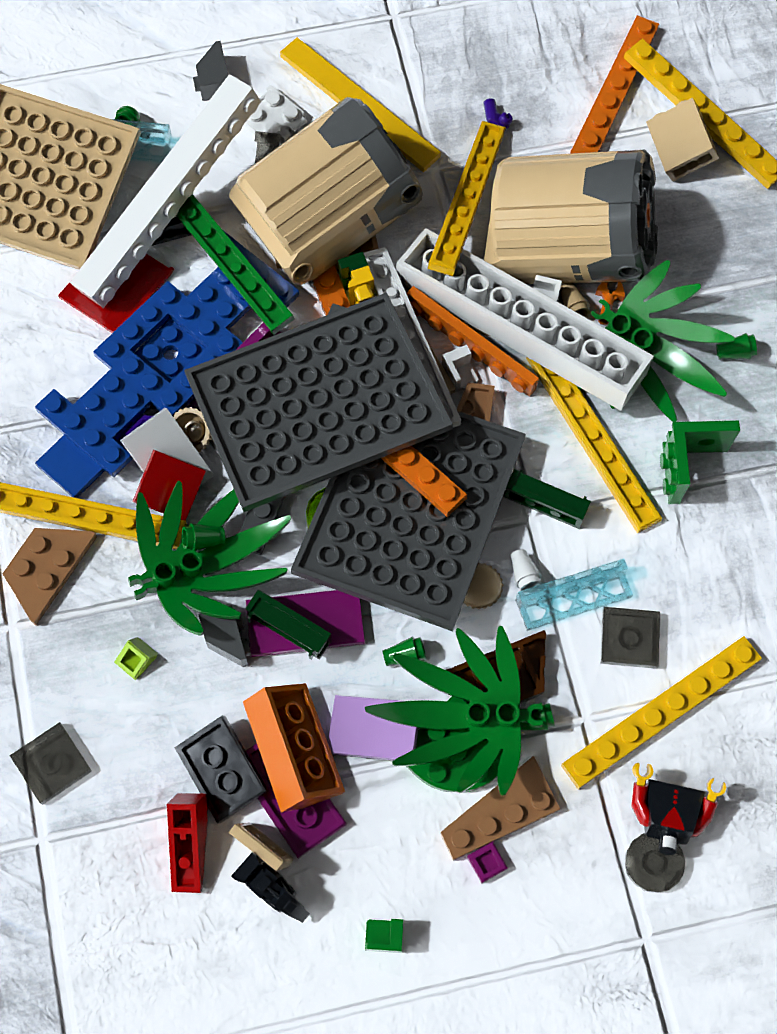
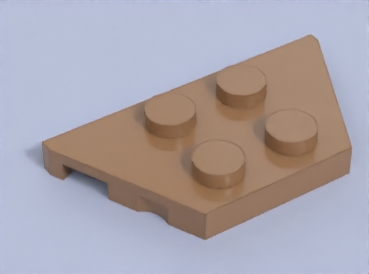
[2,528,97,625]

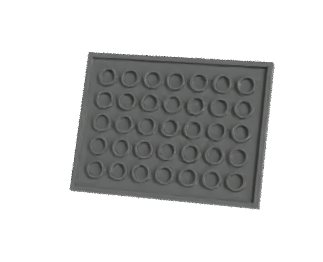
[184,293,453,513]
[291,411,526,632]

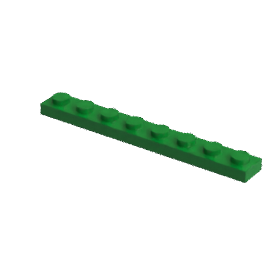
[176,194,295,335]

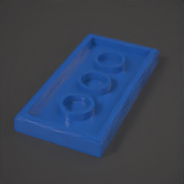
[35,414,144,498]

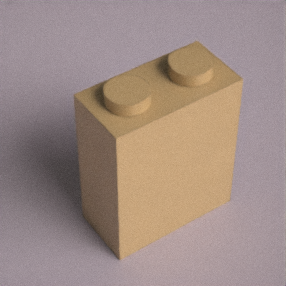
[646,98,719,182]

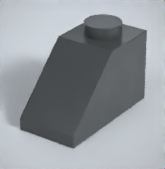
[193,40,228,101]

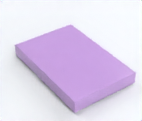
[328,695,418,760]

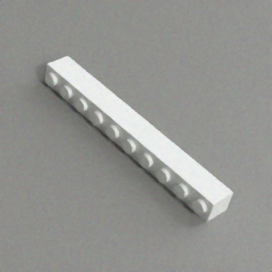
[70,74,262,308]

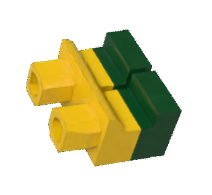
[338,252,375,306]

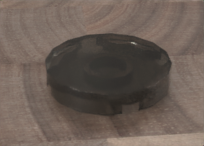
[624,833,685,893]

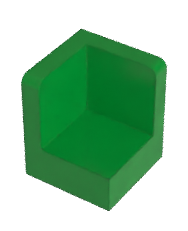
[365,919,404,953]

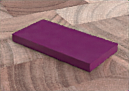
[246,590,365,657]
[246,743,347,859]

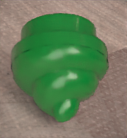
[115,105,140,127]

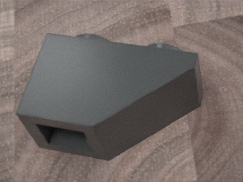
[198,605,251,667]

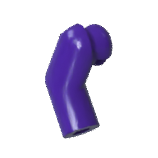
[483,98,513,129]

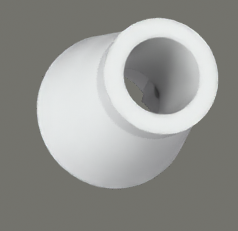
[510,549,542,593]

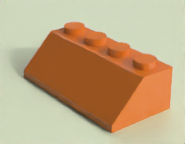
[243,683,345,813]

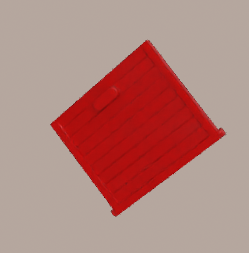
[58,253,174,333]

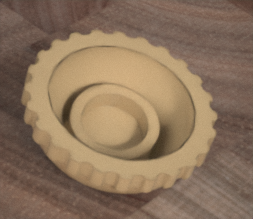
[173,407,212,452]
[464,562,504,609]

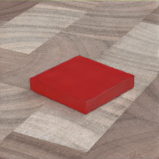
[132,450,206,521]

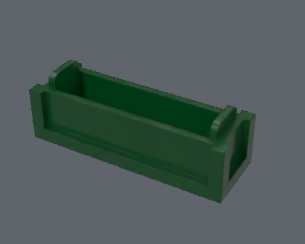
[503,468,591,529]
[245,590,332,660]

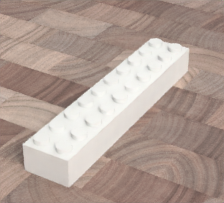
[396,228,654,411]

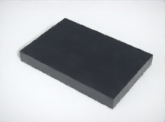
[174,715,269,824]

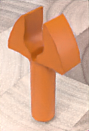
[595,282,625,325]

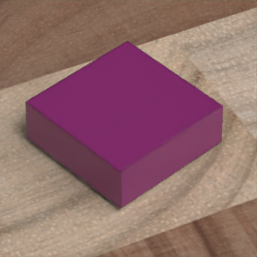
[467,842,508,884]

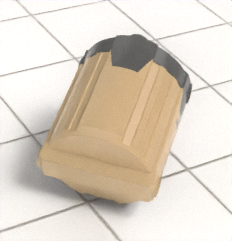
[229,97,423,285]
[484,149,658,284]

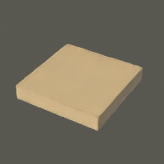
[228,822,294,871]

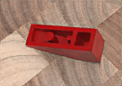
[167,793,208,893]

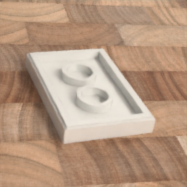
[120,408,214,486]

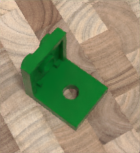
[660,420,740,504]

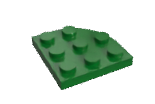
[406,696,503,792]

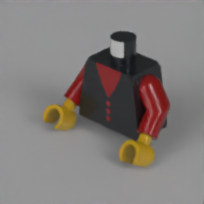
[631,763,726,855]

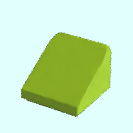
[114,637,158,680]

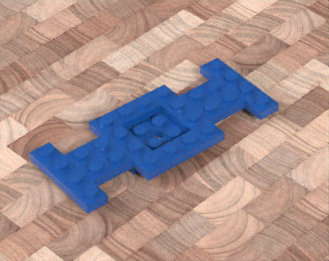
[35,229,300,478]

